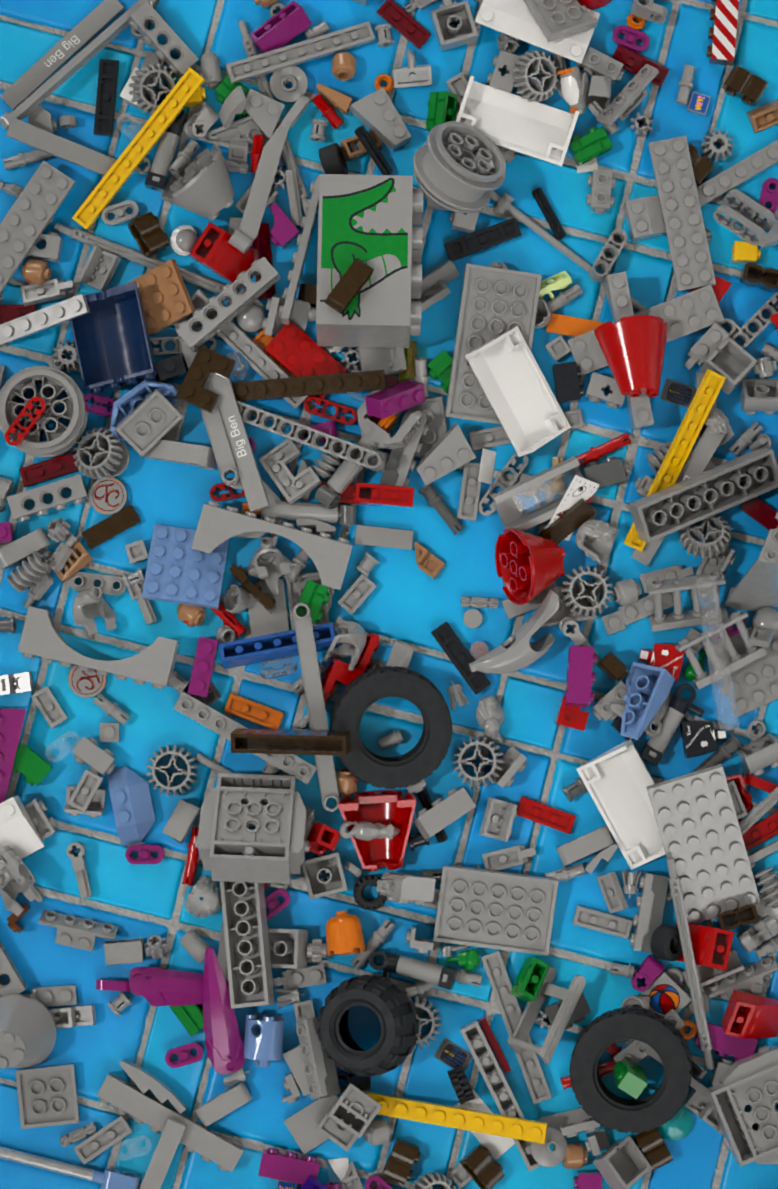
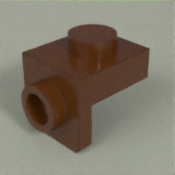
[7,903,31,934]

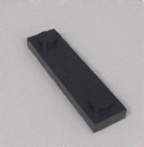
[94,59,119,137]
[444,217,522,262]
[431,621,491,695]

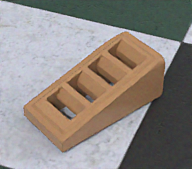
[316,83,352,116]
[339,130,383,162]
[54,542,93,583]

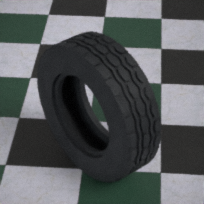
[331,666,452,789]
[569,1007,692,1133]

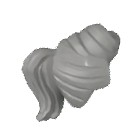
[476,696,505,743]

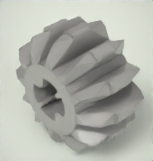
[701,129,734,162]
[52,340,79,373]

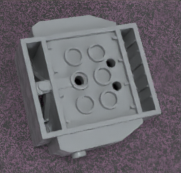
[195,773,309,884]
[706,1045,778,1166]

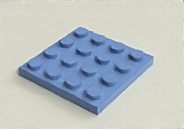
[142,524,230,609]

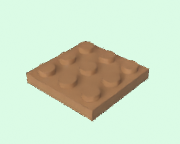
[126,259,195,336]

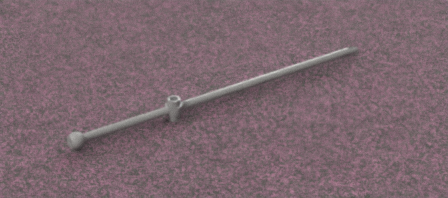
[423,141,647,312]

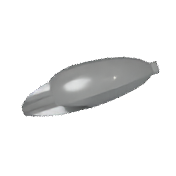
[469,589,560,674]

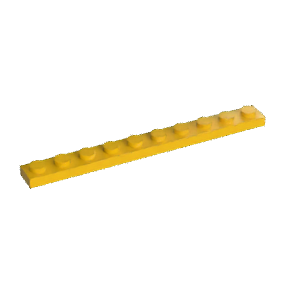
[72,67,205,230]
[624,369,726,552]
[363,1091,548,1144]

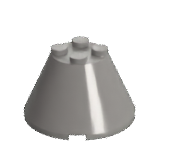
[161,145,234,221]
[0,994,57,1068]

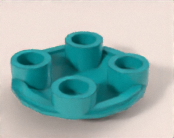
[656,1105,693,1141]

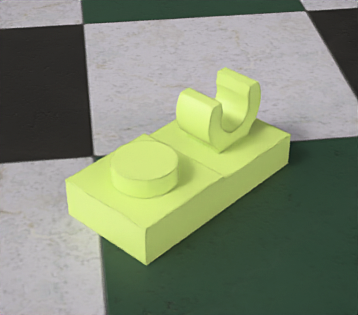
[539,271,572,299]

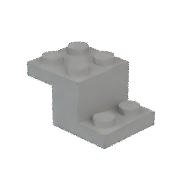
[316,1083,382,1152]

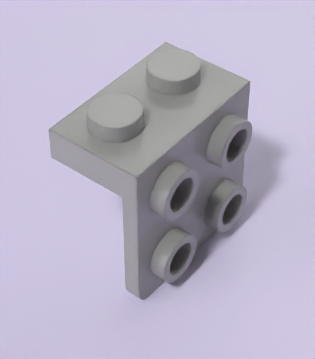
[262,294,311,336]
[358,346,407,375]

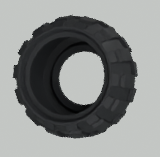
[317,974,419,1077]

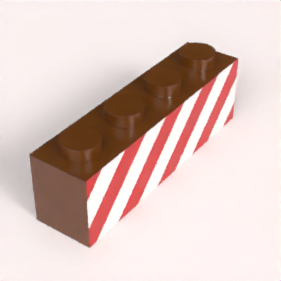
[706,0,739,66]

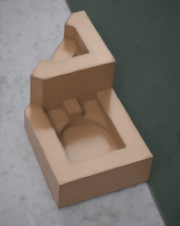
[414,542,446,580]

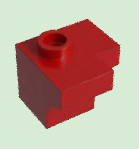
[555,696,589,731]
[306,821,341,856]

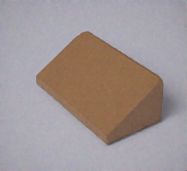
[746,99,778,133]

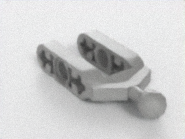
[713,189,778,248]

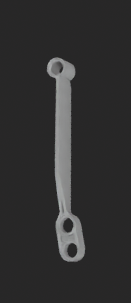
[228,94,311,254]

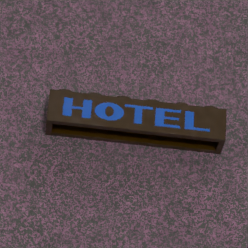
[231,729,351,756]

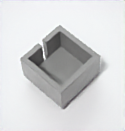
[699,336,757,395]
[593,1136,652,1189]

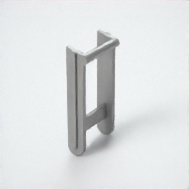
[507,966,586,1065]

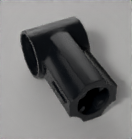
[337,1072,371,1093]

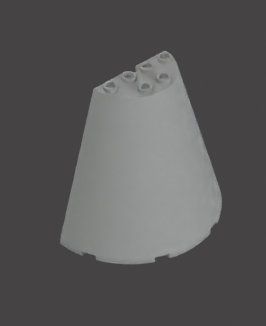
[723,511,778,611]

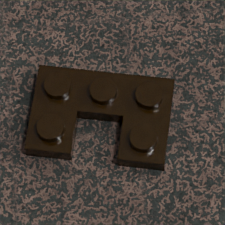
[176,345,236,413]
[229,564,276,614]

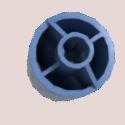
[244,1013,284,1067]

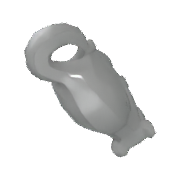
[339,821,401,841]

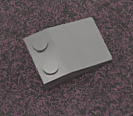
[623,195,666,242]
[268,928,308,969]

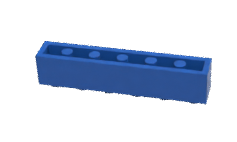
[219,623,337,669]

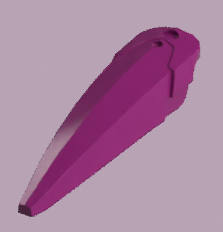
[203,947,245,1074]
[129,967,230,1006]

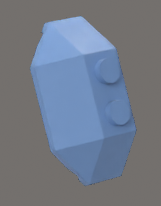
[110,380,180,442]
[108,767,156,846]

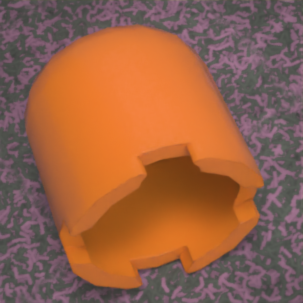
[325,910,366,956]

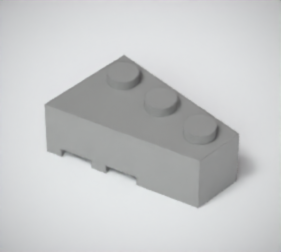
[349,88,412,151]
[415,422,476,485]

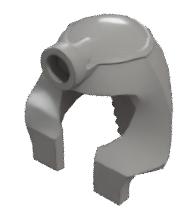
[247,537,296,597]
[72,587,117,640]
[323,616,366,671]
[0,866,43,917]

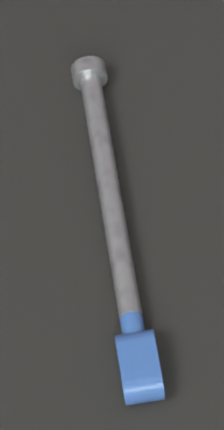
[0,1146,141,1189]

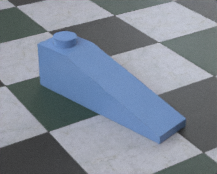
[620,662,675,740]

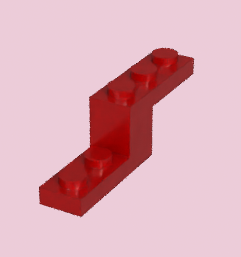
[317,481,414,508]
[321,632,380,708]

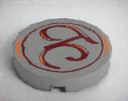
[89,477,128,515]
[68,665,107,698]

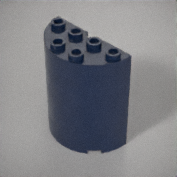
[70,282,157,394]

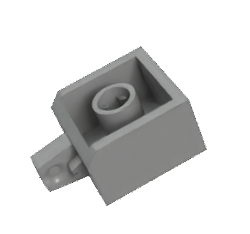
[430,0,478,52]
[290,851,348,899]
[376,872,436,905]

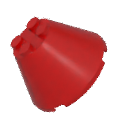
[495,528,565,605]

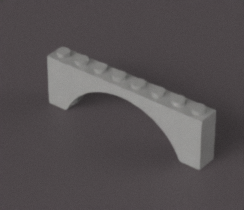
[603,271,654,430]
[191,501,353,590]
[18,606,180,690]

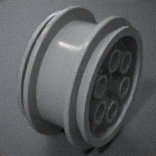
[413,121,506,213]
[0,366,88,458]

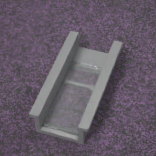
[491,456,594,531]

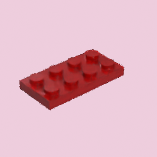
[264,321,347,399]

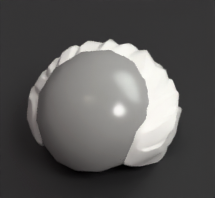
[170,225,198,256]

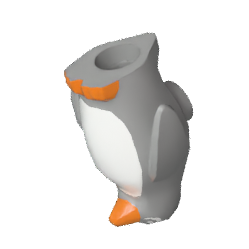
[556,66,589,116]

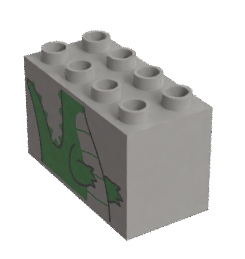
[316,174,423,348]

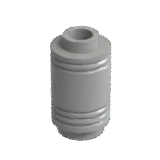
[200,53,223,90]
[179,930,210,964]

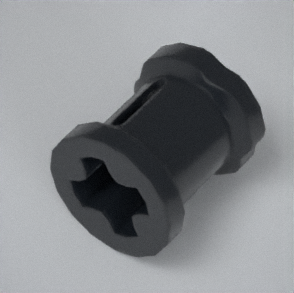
[408,832,430,851]

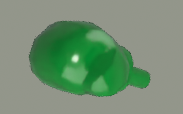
[683,650,706,682]
[446,949,480,970]

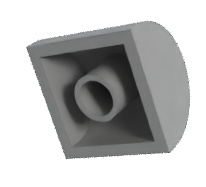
[740,379,778,415]
[736,733,778,776]

